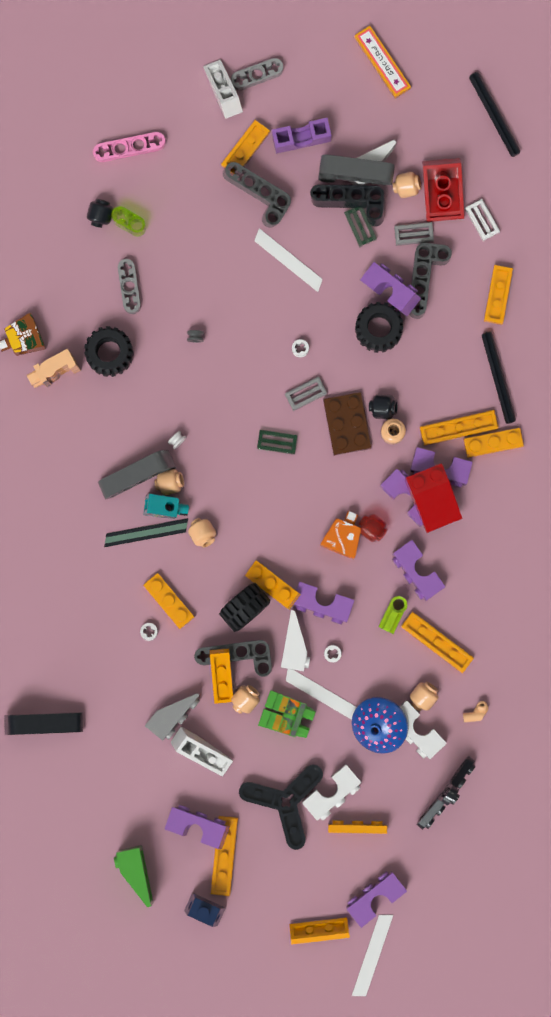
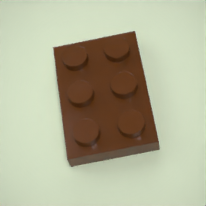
[323,392,371,456]

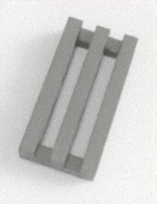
[394,222,434,246]
[285,377,327,411]

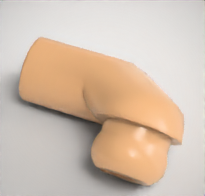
[463,701,488,723]

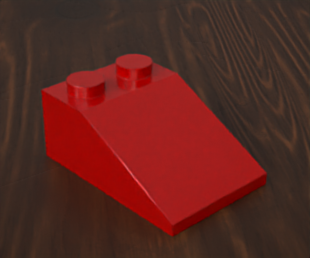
[422,158,464,222]
[405,463,463,533]

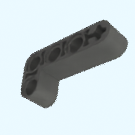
[318,155,395,185]
[223,162,291,228]
[409,243,452,319]
[98,450,176,499]
[194,640,272,677]

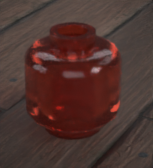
[359,514,388,542]

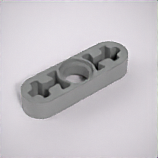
[231,58,283,90]
[118,259,141,314]

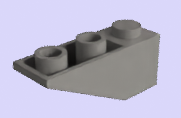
[145,693,200,741]

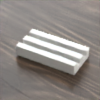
[465,199,500,242]

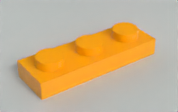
[221,120,270,175]
[484,265,513,325]
[463,428,524,458]
[245,560,301,610]
[143,573,195,629]
[210,649,233,704]
[328,820,387,834]
[289,917,350,945]

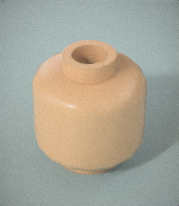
[392,172,422,198]
[380,419,406,445]
[154,469,184,495]
[188,518,216,548]
[410,682,439,711]
[231,685,260,714]

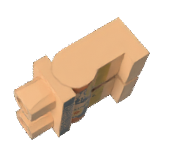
[26,349,81,389]

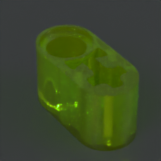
[112,206,146,237]

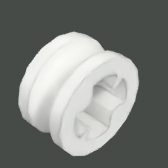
[292,339,309,358]
[168,431,187,449]
[140,623,158,641]
[324,645,342,663]

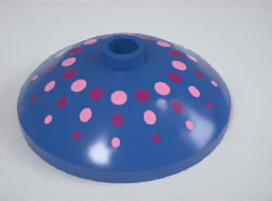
[352,697,408,754]

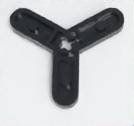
[416,756,476,830]
[239,764,323,850]

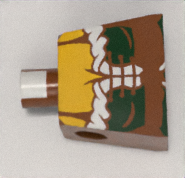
[0,313,46,356]

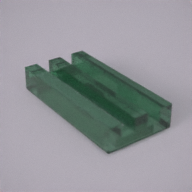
[344,208,377,248]
[257,430,298,455]

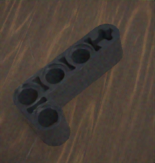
[310,185,385,226]
[4,713,83,735]

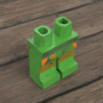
[258,690,316,738]

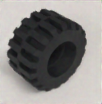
[355,302,404,353]
[84,326,134,377]
[219,583,271,632]

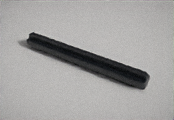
[469,72,520,157]
[482,332,516,424]

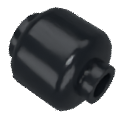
[87,199,113,228]
[369,394,398,420]

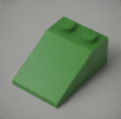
[114,845,154,907]

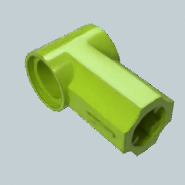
[378,596,407,634]

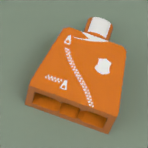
[320,511,361,560]

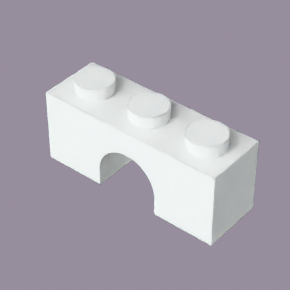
[400,701,447,759]
[302,764,362,821]

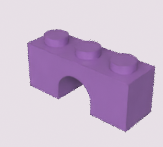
[272,118,331,154]
[360,262,421,316]
[410,447,472,488]
[380,469,423,527]
[392,540,445,601]
[294,582,354,625]
[165,805,230,849]
[346,871,407,928]

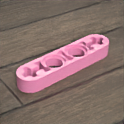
[93,132,166,162]

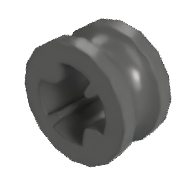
[187,330,204,343]

